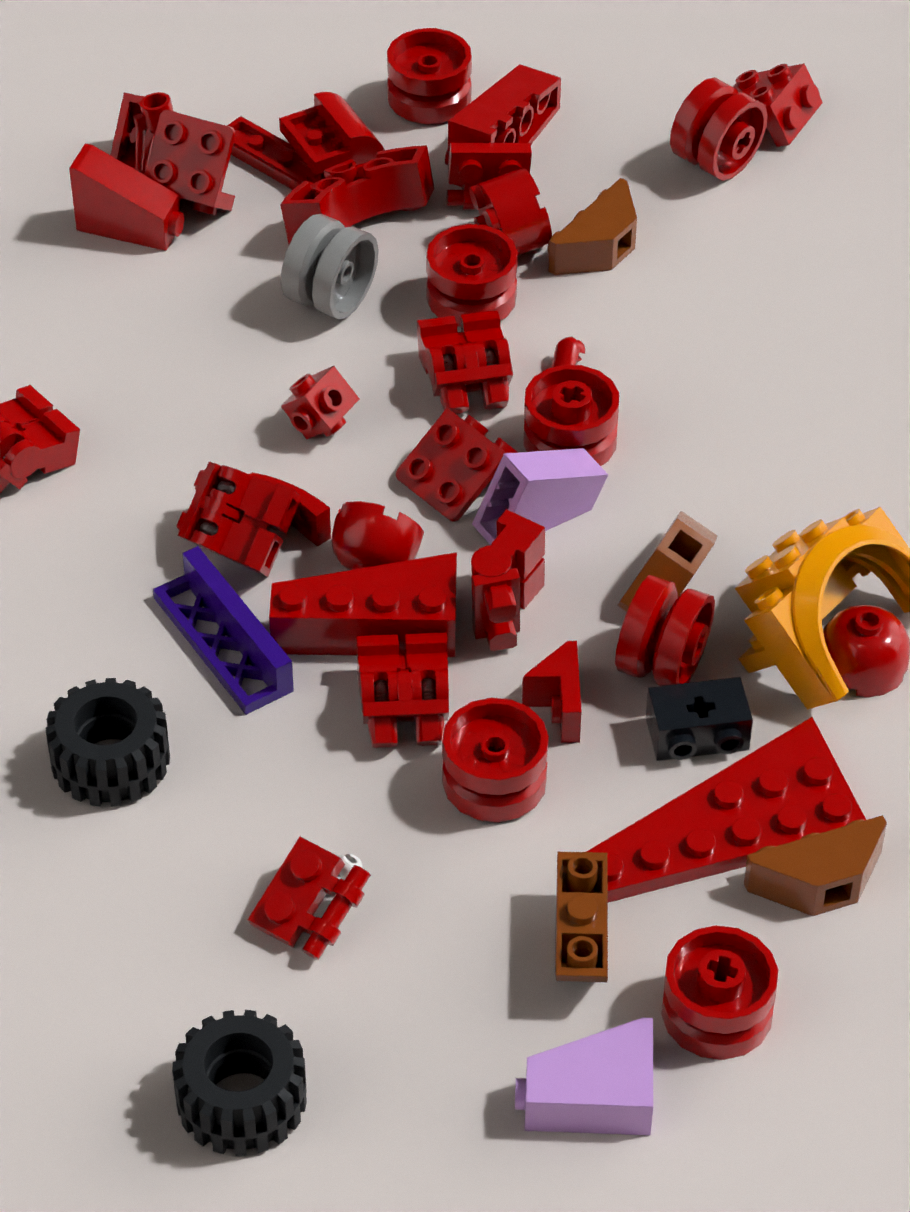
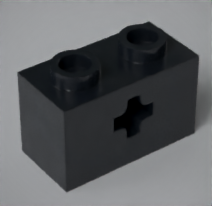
[645,677,753,761]

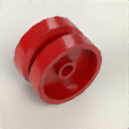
[387,28,472,124]
[670,77,768,181]
[426,224,518,327]
[523,365,619,466]
[615,575,715,686]
[442,698,549,822]
[661,925,779,1060]

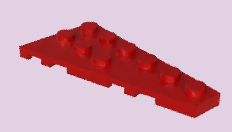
[586,717,866,903]

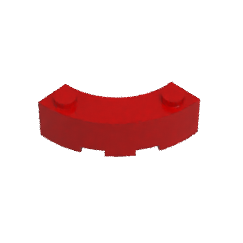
[280,145,435,244]

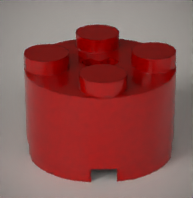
[469,168,552,256]

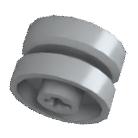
[281,214,379,320]

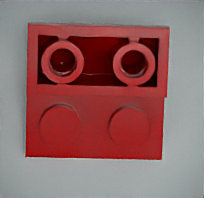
[279,92,384,175]

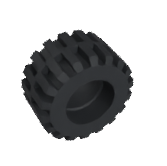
[45,678,170,807]
[172,1010,307,1156]

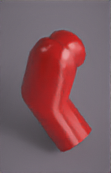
[551,337,586,368]

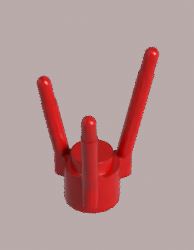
[134,92,175,172]

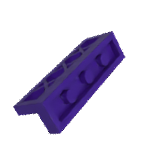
[153,546,294,715]

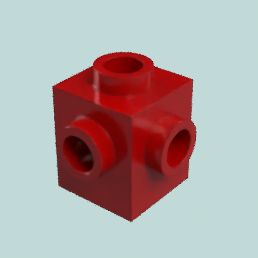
[281,366,360,440]

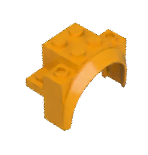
[735,507,910,710]

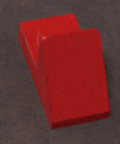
[522,641,582,743]

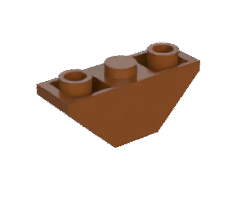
[547,178,637,275]
[617,511,717,612]
[744,815,887,916]
[555,851,608,983]

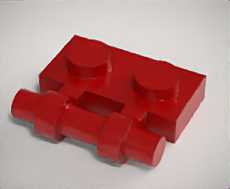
[446,143,532,210]
[247,836,371,960]

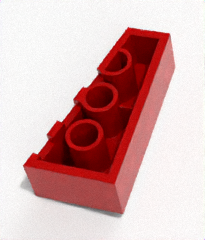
[445,64,561,187]
[269,552,457,657]

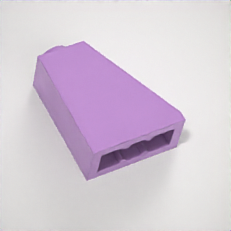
[472,448,608,545]
[515,1018,653,1135]

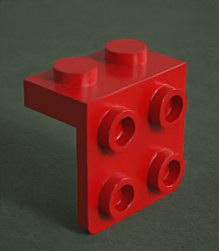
[733,63,823,147]
[145,110,236,215]
[396,408,518,522]

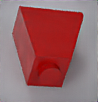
[69,143,184,251]

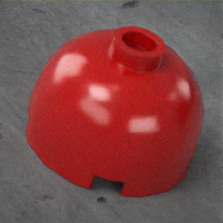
[331,501,424,570]
[823,604,910,697]

